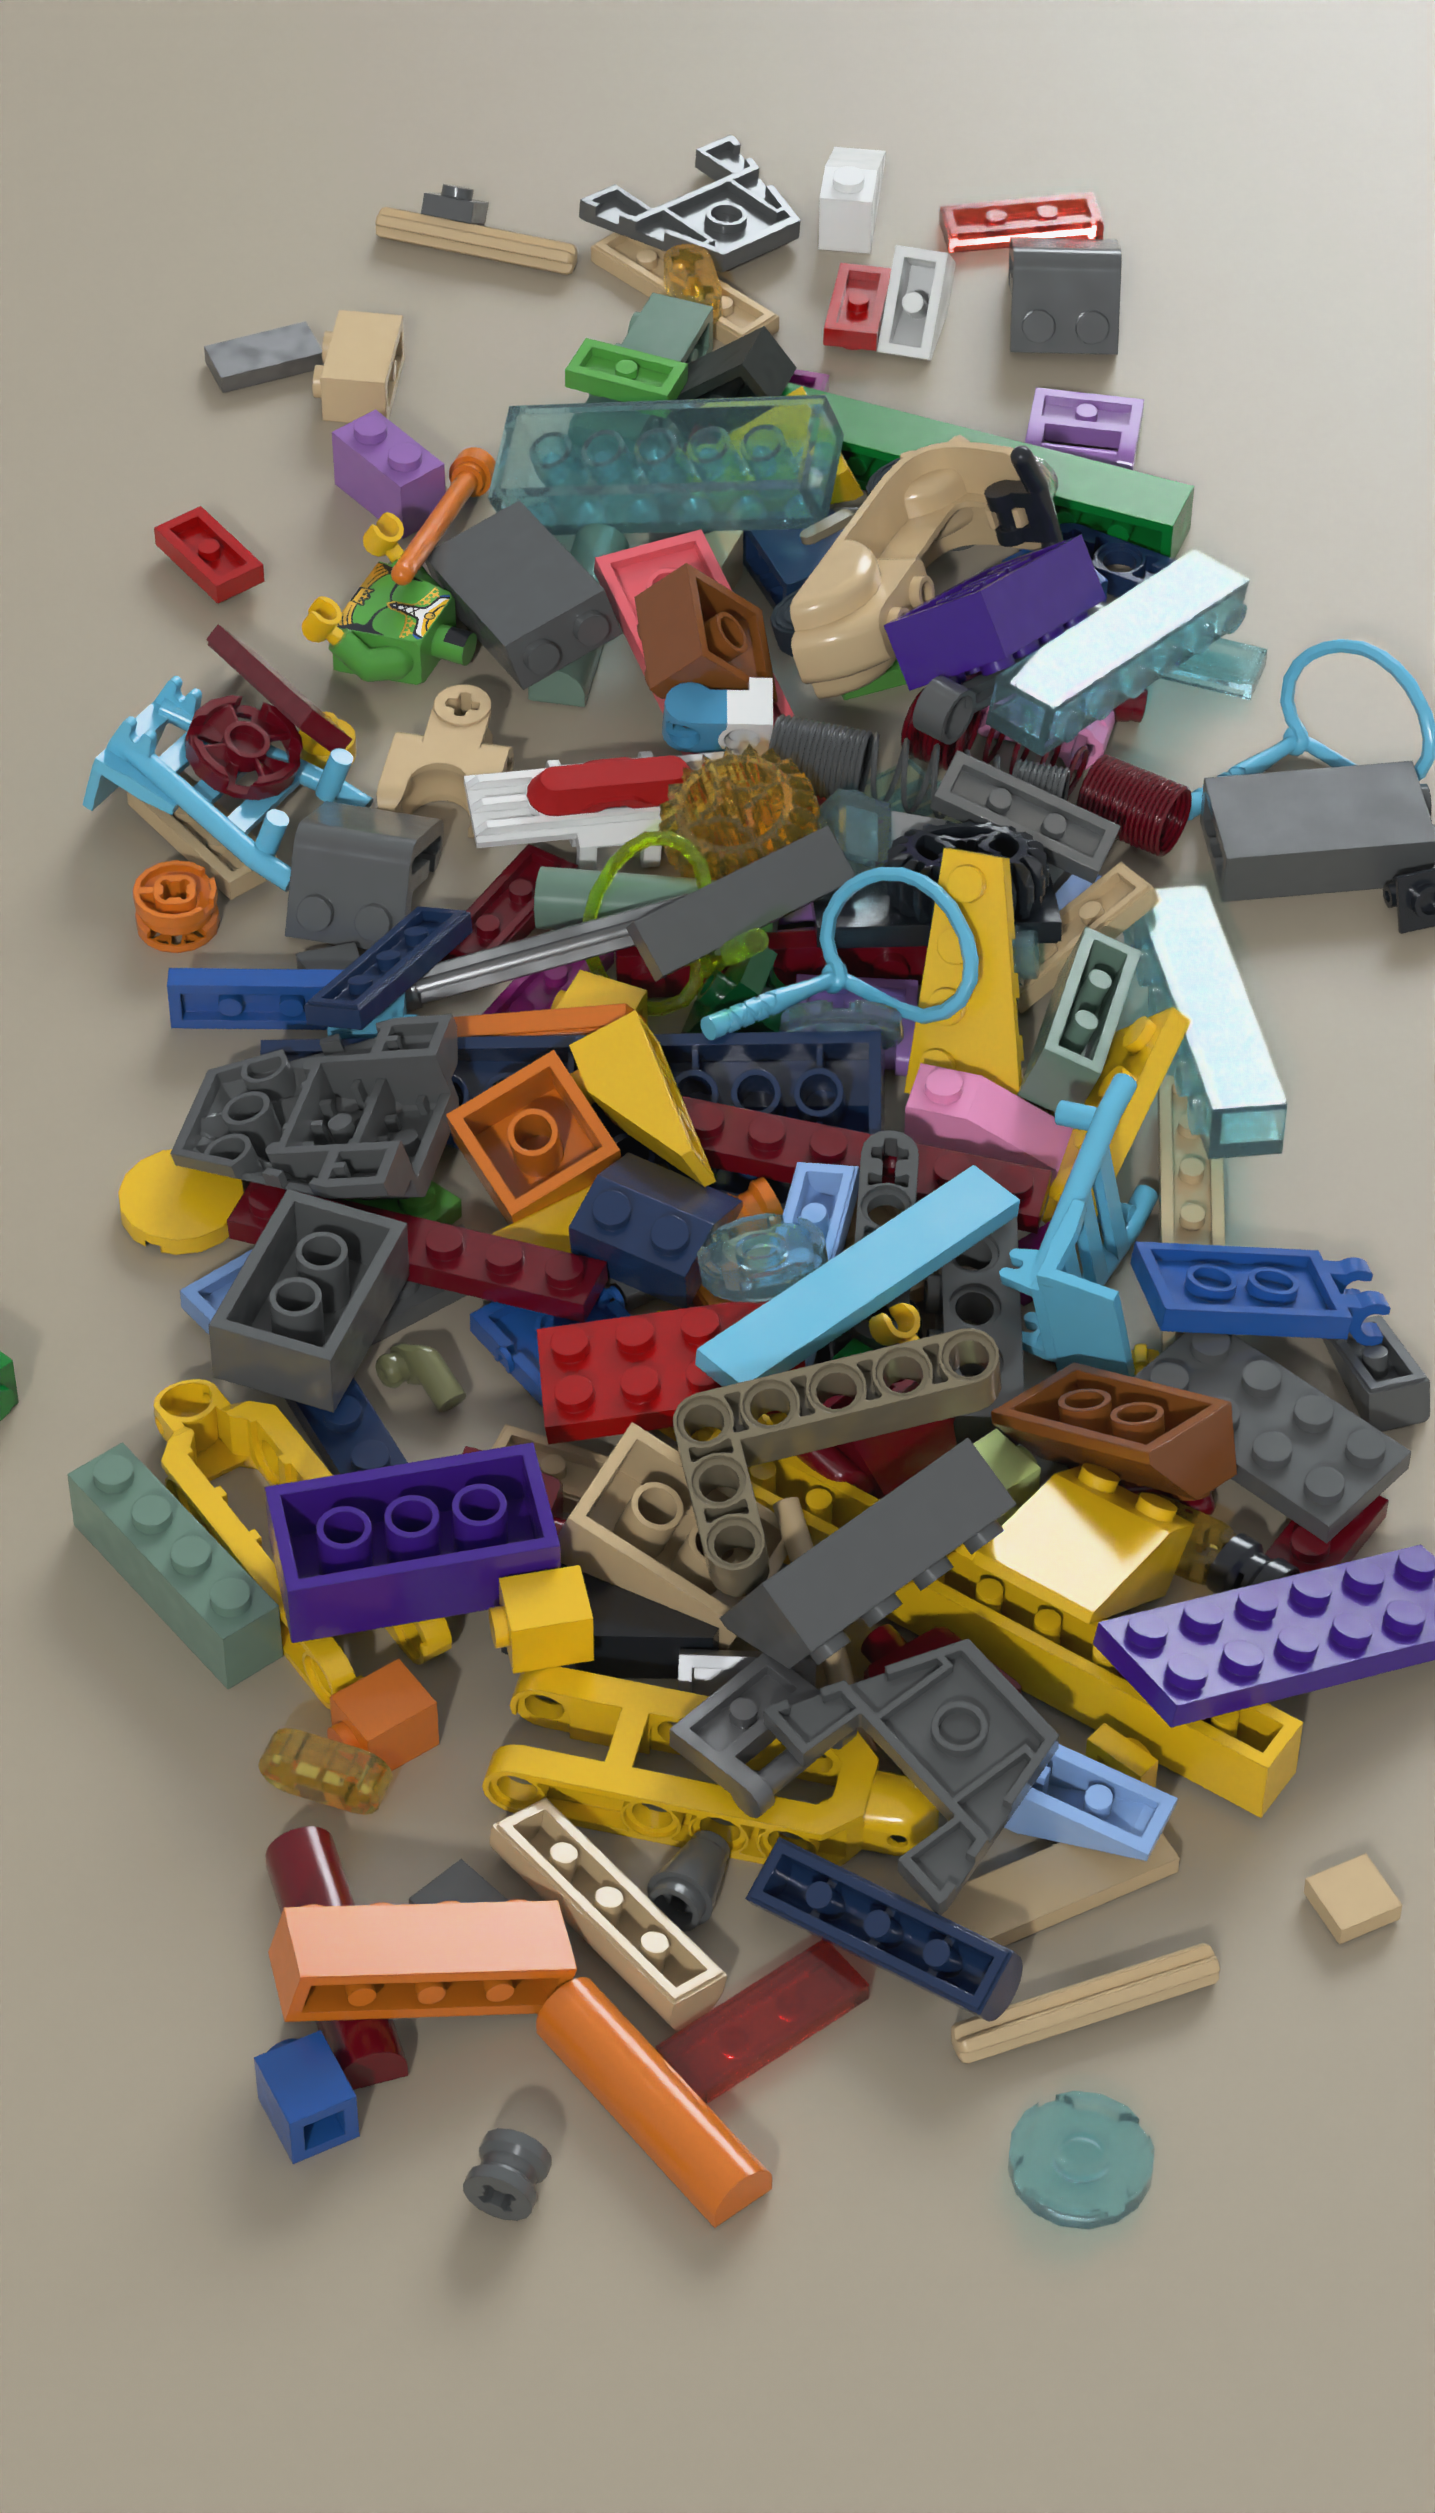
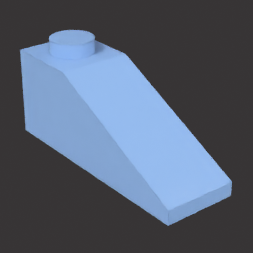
[1004,1744,1178,1861]

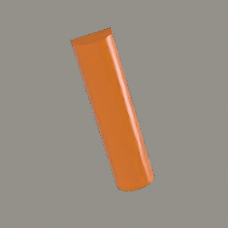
[536,1977,772,2228]

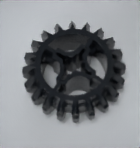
[884,819,1049,924]

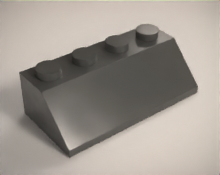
[719,1438,1017,1669]

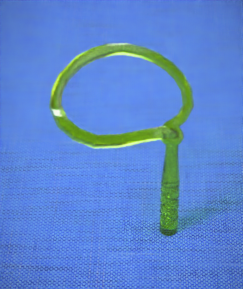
[582,831,769,1016]

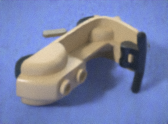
[770,435,1064,699]

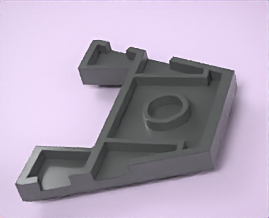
[579,135,801,273]
[763,1638,1059,1915]

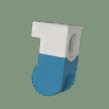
[662,677,773,757]

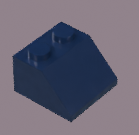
[569,1153,743,1309]

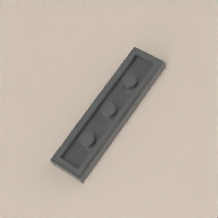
[626,825,856,982]

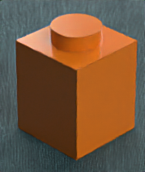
[327,1658,439,1783]

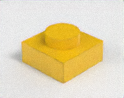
[1085,1723,1159,1788]

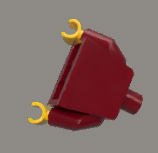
[757,1303,957,1499]

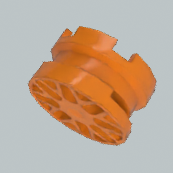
[133,860,220,953]

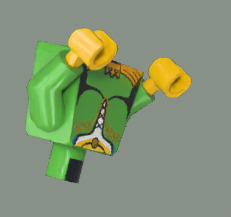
[302,512,477,685]

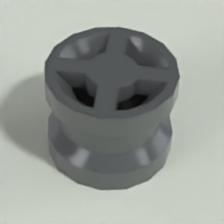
[463,2128,552,2221]

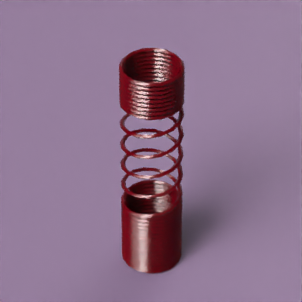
[901,688,1192,857]

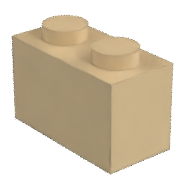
[312,310,405,423]

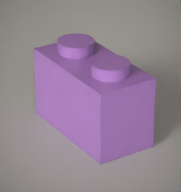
[332,409,446,539]

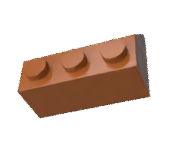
[991,1362,1237,1501]

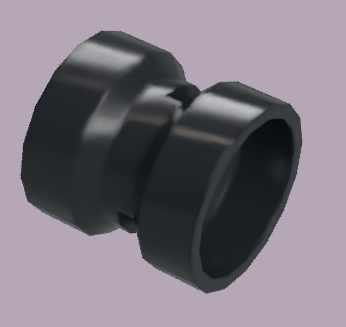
[1206,1533,1300,1594]

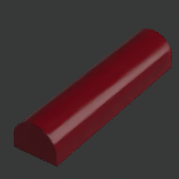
[265,1826,408,2090]

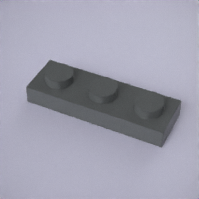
[930,750,1121,884]

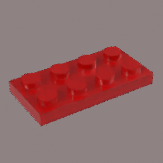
[537,1295,806,1445]

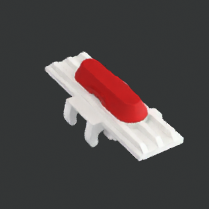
[464,749,755,870]

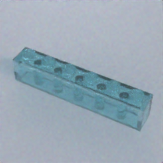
[986,549,1250,756]
[1123,885,1287,1159]

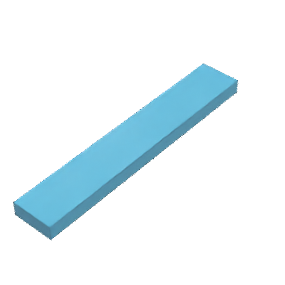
[695,1165,1020,1387]

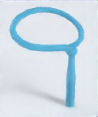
[1188,639,1435,820]
[700,867,979,1040]

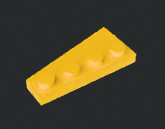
[904,848,1027,1101]
[1041,1007,1191,1224]

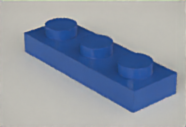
[167,968,343,1030]

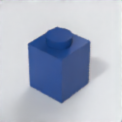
[254,2030,360,2164]

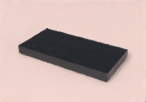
[811,874,1062,949]

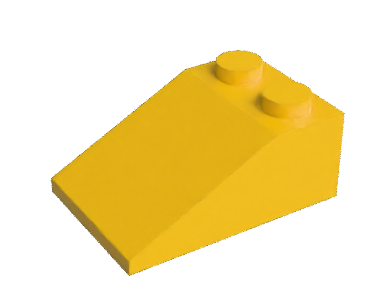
[972,1463,1195,1624]

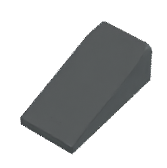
[1323,1315,1430,1432]

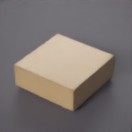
[1303,1853,1402,1945]

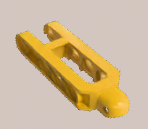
[153,1379,452,1710]
[482,1666,939,1866]

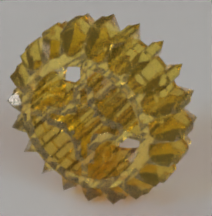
[659,744,820,880]

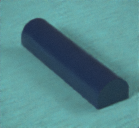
[745,1837,1023,2022]

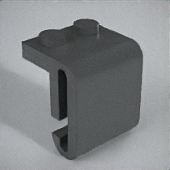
[1008,237,1122,355]
[285,801,444,950]

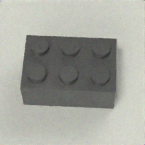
[208,1189,410,1413]

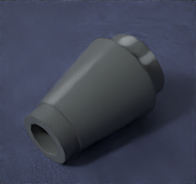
[647,1830,730,1932]

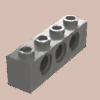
[924,1216,1024,1446]

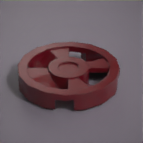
[184,695,303,800]

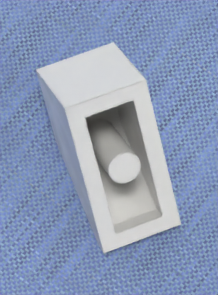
[877,245,956,361]

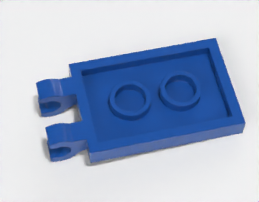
[1130,1241,1391,1346]

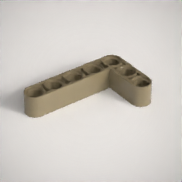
[673,1328,1001,1597]

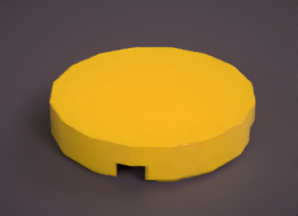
[118,1149,244,1255]

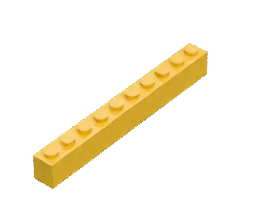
[707,1429,1303,1818]

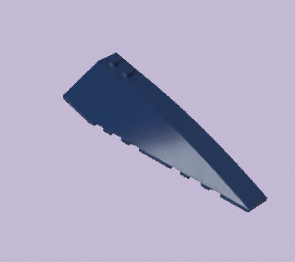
[260,1031,885,1211]

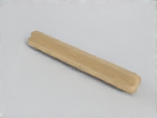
[375,207,577,275]
[951,1943,1220,2064]

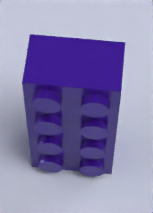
[884,534,1106,691]
[265,1442,561,1643]

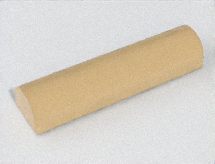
[489,1798,727,2030]

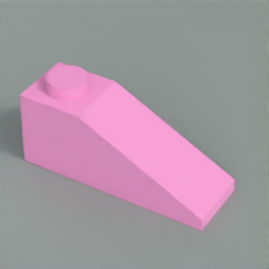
[904,1063,1073,1187]

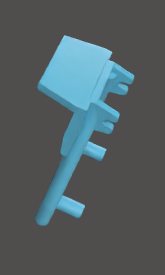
[82,676,373,892]
[999,1073,1159,1377]

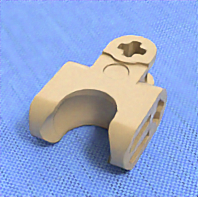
[376,685,514,838]

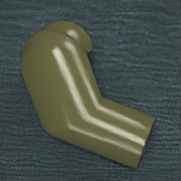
[375,1343,466,1413]

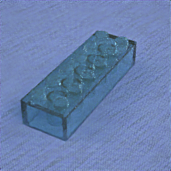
[488,394,844,535]

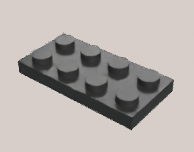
[1134,1332,1411,1543]

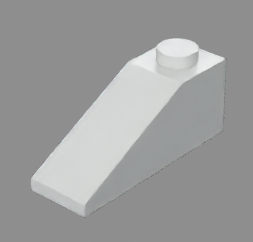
[818,147,886,254]

